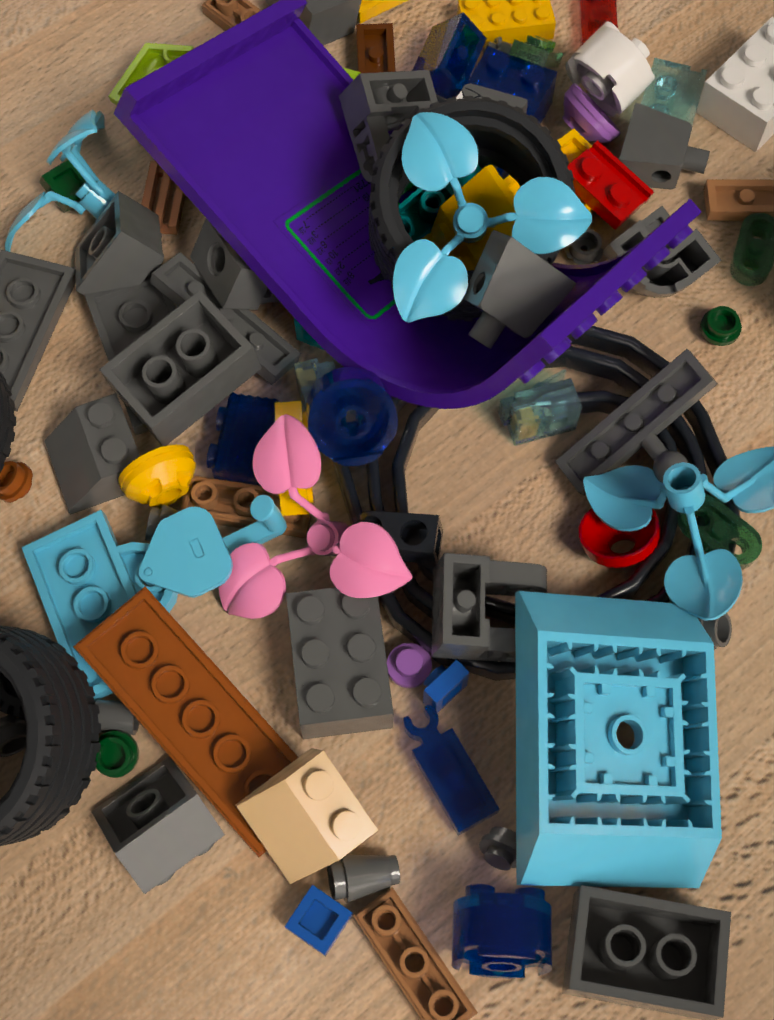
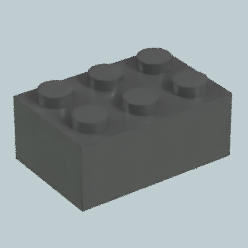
[99,290,262,447]
[286,587,394,740]
[562,885,731,1020]

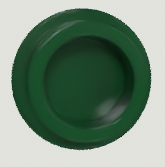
[700,306,742,346]
[95,730,139,778]

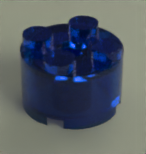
[306,367,398,466]
[451,884,552,979]

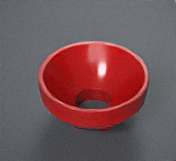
[579,508,660,568]

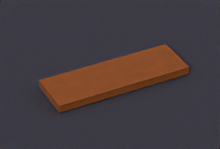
[73,587,299,858]

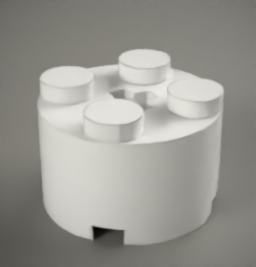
[565,21,655,117]

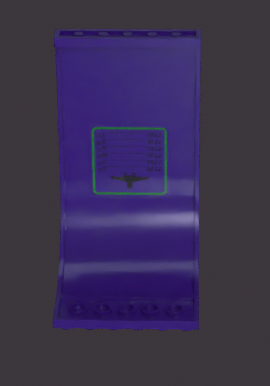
[114,0,702,409]

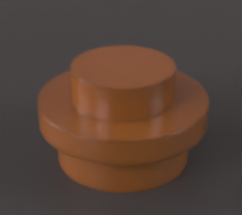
[0,461,33,503]

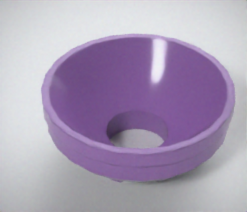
[562,83,621,143]

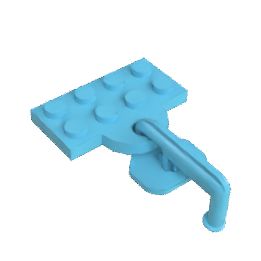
[21,495,287,702]

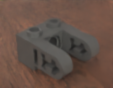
[339,70,438,182]
[190,219,281,310]
[432,553,547,662]

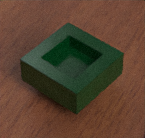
[39,160,85,213]

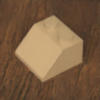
[235,748,378,884]

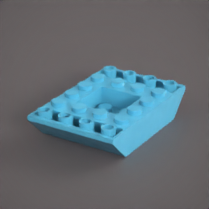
[515,591,722,888]

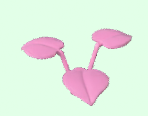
[219,414,412,619]

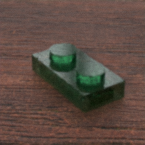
[509,35,564,67]

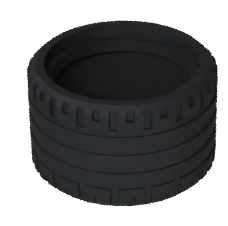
[369,96,575,321]
[0,625,101,846]

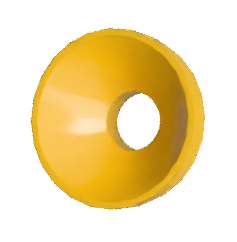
[118,444,196,508]

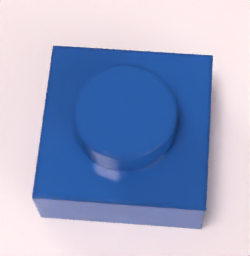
[423,660,470,715]
[284,885,353,957]

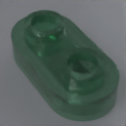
[730,213,774,286]
[678,494,762,570]

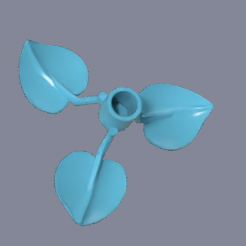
[5,109,115,252]
[393,112,592,323]
[583,446,774,621]

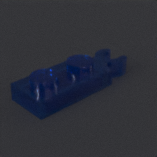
[403,704,500,836]

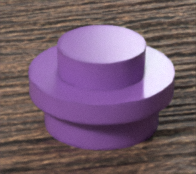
[387,643,432,688]

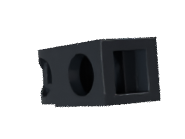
[359,511,443,568]

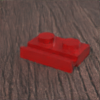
[567,140,654,230]

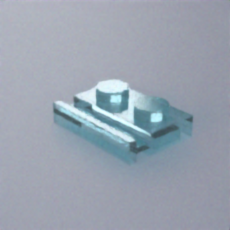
[641,58,707,125]

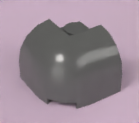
[602,206,721,298]

